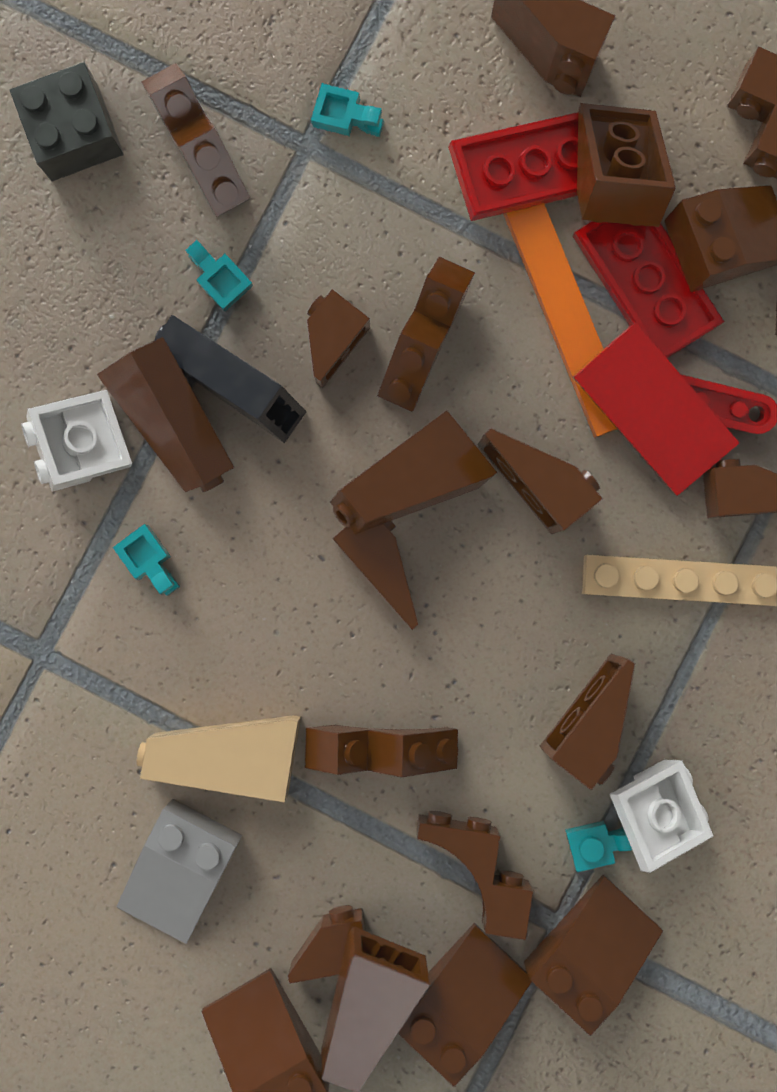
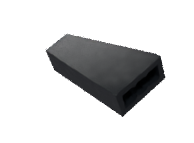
[154,315,307,443]

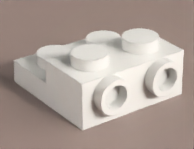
[21,390,132,492]
[609,760,713,873]

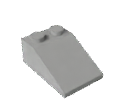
[116,799,242,944]

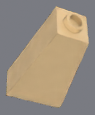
[137,715,301,802]

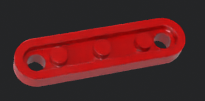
[681,374,777,434]

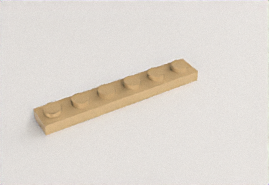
[582,555,777,606]

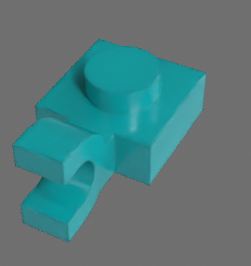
[311,83,384,137]
[185,240,253,312]
[112,524,180,596]
[565,820,632,872]

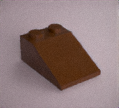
[491,0,615,97]
[577,103,676,227]
[664,185,777,292]
[477,429,603,534]
[540,654,635,790]
[524,874,663,1036]
[398,923,532,1087]
[201,968,329,1092]

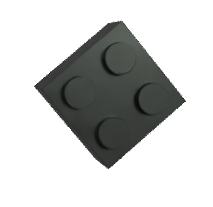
[9,62,124,181]

